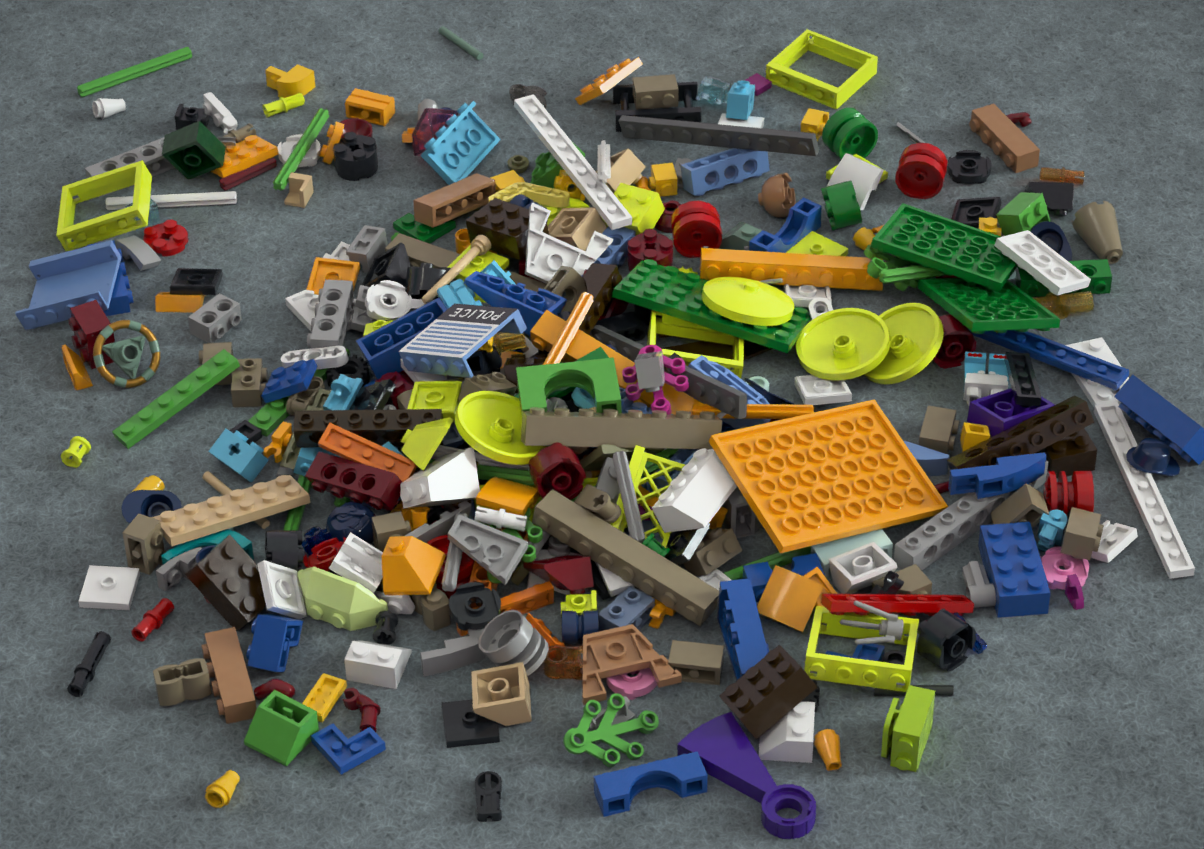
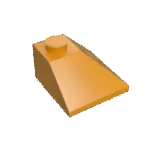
[382,536,446,595]

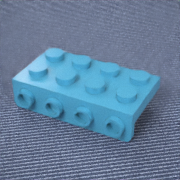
[420,101,501,185]

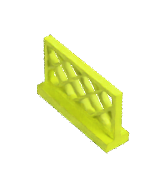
[610,445,685,548]

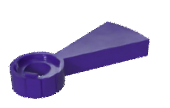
[677,712,816,839]

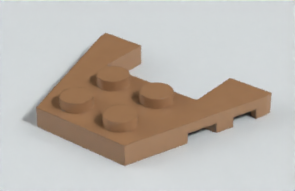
[582,624,682,705]

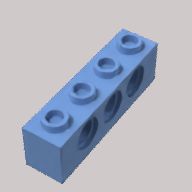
[681,148,770,196]
[582,226,635,276]

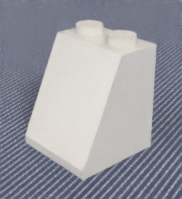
[400,448,480,509]

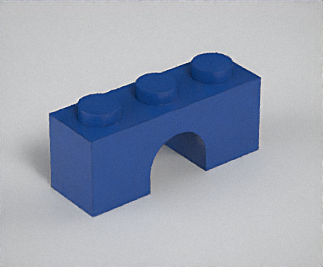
[743,553,825,603]

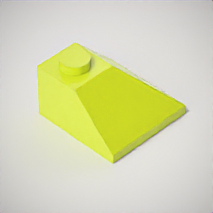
[400,417,454,470]

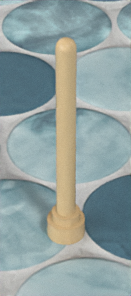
[422,235,491,304]

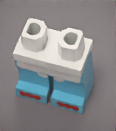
[963,351,1009,406]

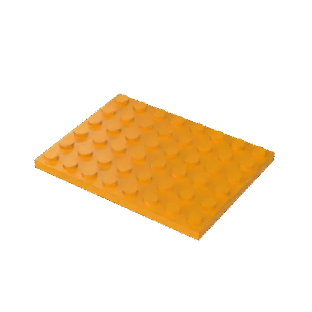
[709,399,948,553]

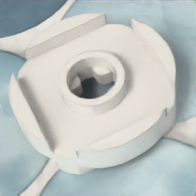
[277,134,321,167]
[365,280,412,321]

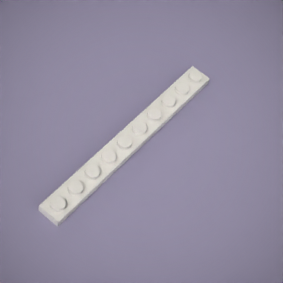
[514,94,632,230]
[1094,402,1195,579]

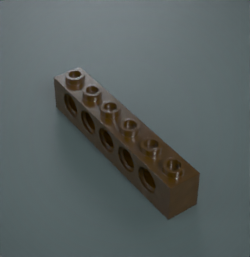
[947,395,1095,470]
[293,409,444,448]

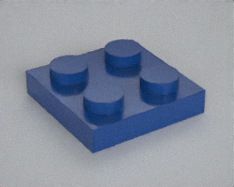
[261,359,318,403]

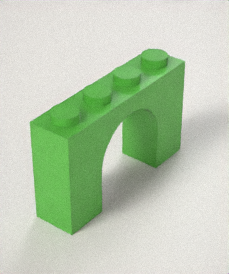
[516,358,622,415]

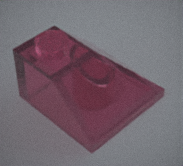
[412,108,458,156]

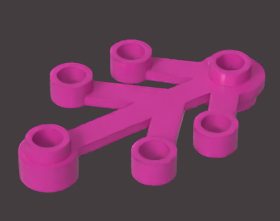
[622,345,689,414]

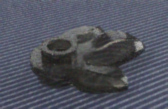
[509,84,547,108]

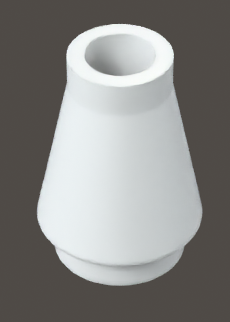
[92,98,126,119]

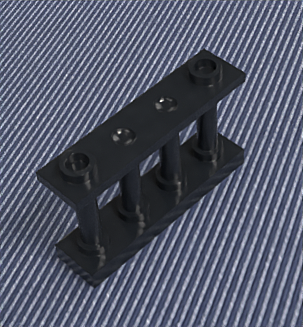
[613,82,701,132]

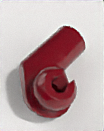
[1006,112,1032,127]
[254,679,295,700]

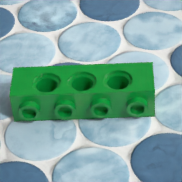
[1015,259,1112,297]

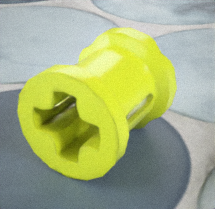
[61,436,91,468]

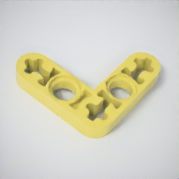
[488,182,570,208]

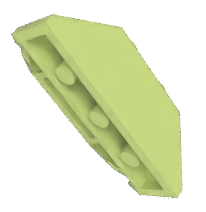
[297,567,388,631]

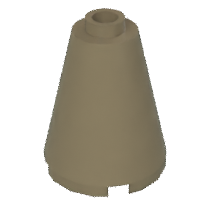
[1071,201,1123,264]

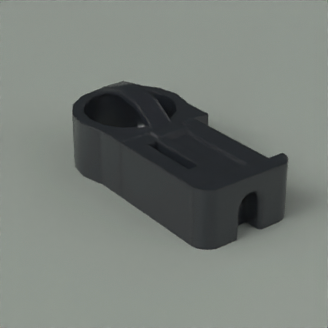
[475,771,502,822]

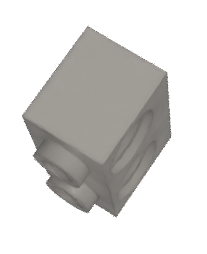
[188,293,242,343]

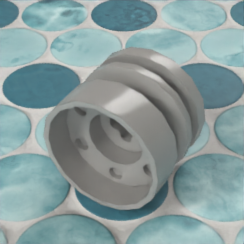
[479,610,549,676]

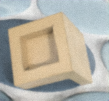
[284,172,313,208]

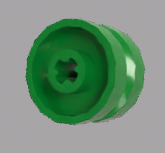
[822,108,878,159]

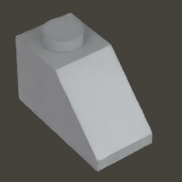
[634,351,665,392]

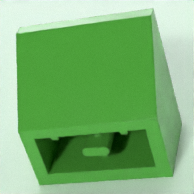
[531,142,585,188]
[996,192,1051,236]
[244,690,319,766]

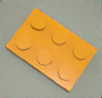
[575,57,643,105]
[211,135,279,178]

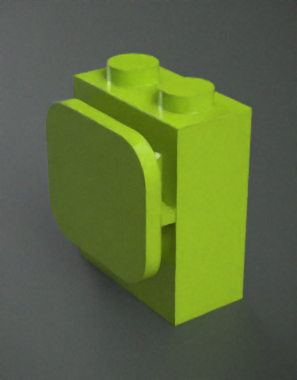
[881,685,935,772]

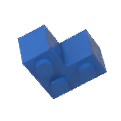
[246,614,303,672]

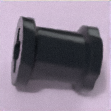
[373,611,399,645]

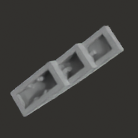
[420,629,487,677]

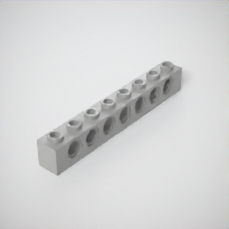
[894,453,1048,571]

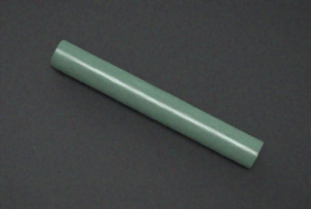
[439,26,484,60]

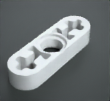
[281,346,349,370]

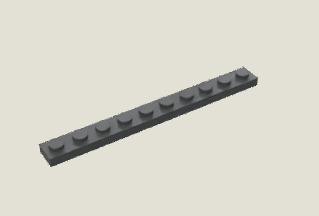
[619,115,820,156]
[591,325,747,419]

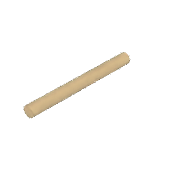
[202,471,270,529]

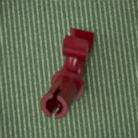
[342,688,381,732]

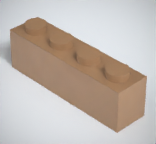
[970,104,1040,173]
[414,173,496,227]
[201,627,257,724]

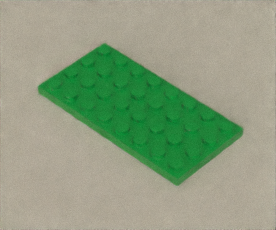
[612,259,811,353]

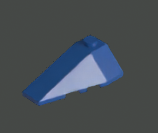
[464,271,567,337]

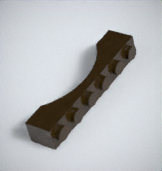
[538,263,622,363]

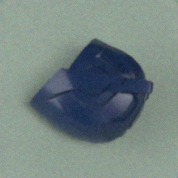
[326,501,376,544]

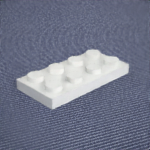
[994,230,1091,296]
[1065,337,1129,407]

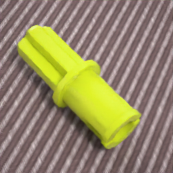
[262,93,305,118]

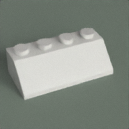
[652,448,737,533]

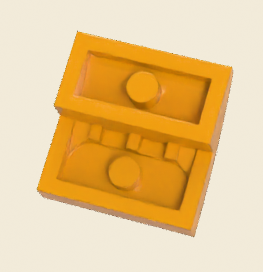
[476,476,540,516]
[757,565,824,632]

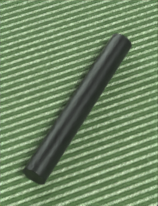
[874,685,954,696]

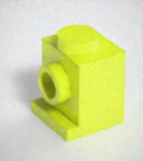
[561,590,597,617]

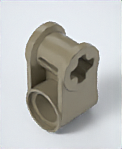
[286,377,325,416]
[574,484,621,524]

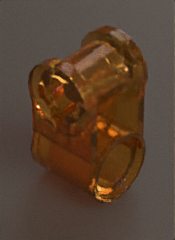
[544,645,583,680]

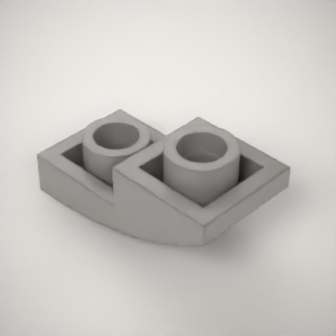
[115,236,161,271]
[156,547,202,591]

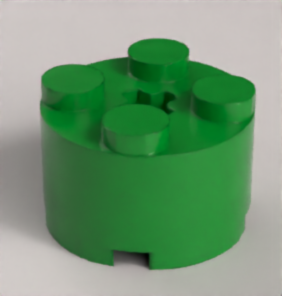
[821,180,862,231]

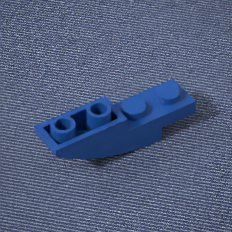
[948,453,1046,499]

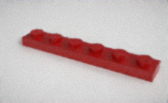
[821,594,974,616]

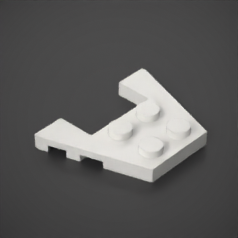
[525,203,613,292]

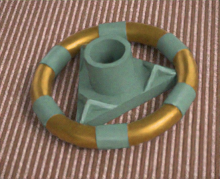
[93,320,161,388]

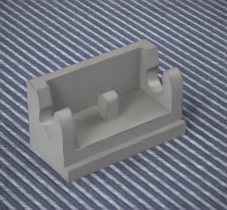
[346,225,388,273]

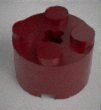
[628,229,673,272]
[933,315,976,369]
[529,442,586,500]

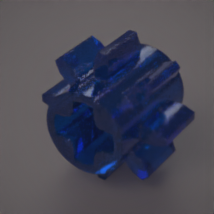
[302,526,332,556]

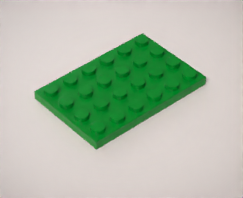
[871,203,1018,291]
[918,278,1060,334]

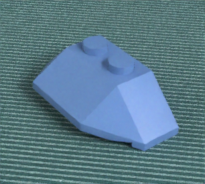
[688,355,771,428]

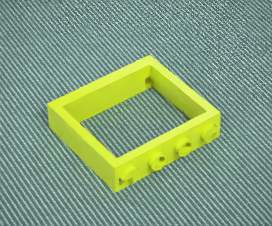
[766,29,878,110]
[56,160,152,251]
[647,310,744,379]
[804,606,919,692]

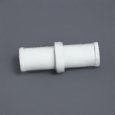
[474,506,527,532]

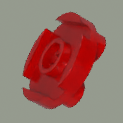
[143,220,189,256]
[303,538,347,572]

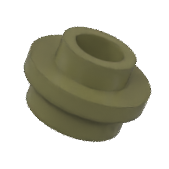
[507,155,529,174]

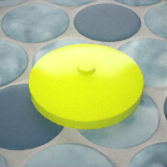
[701,277,794,326]
[864,303,944,385]
[796,308,890,381]
[455,391,549,465]

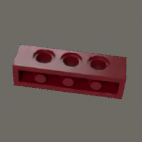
[305,451,402,511]

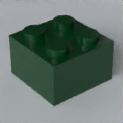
[162,121,226,179]

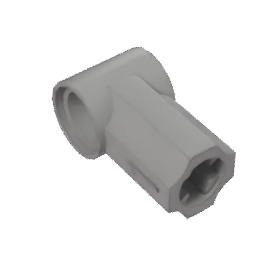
[962,561,996,608]

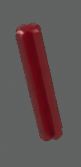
[219,157,277,191]

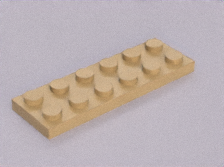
[153,475,310,546]

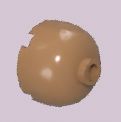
[758,173,796,218]

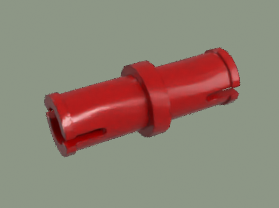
[131,598,174,642]

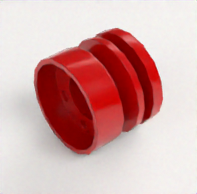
[1043,471,1094,515]

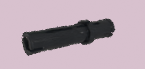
[67,631,111,697]

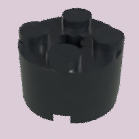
[333,132,378,181]
[405,263,452,300]
[265,530,303,572]
[917,609,976,671]

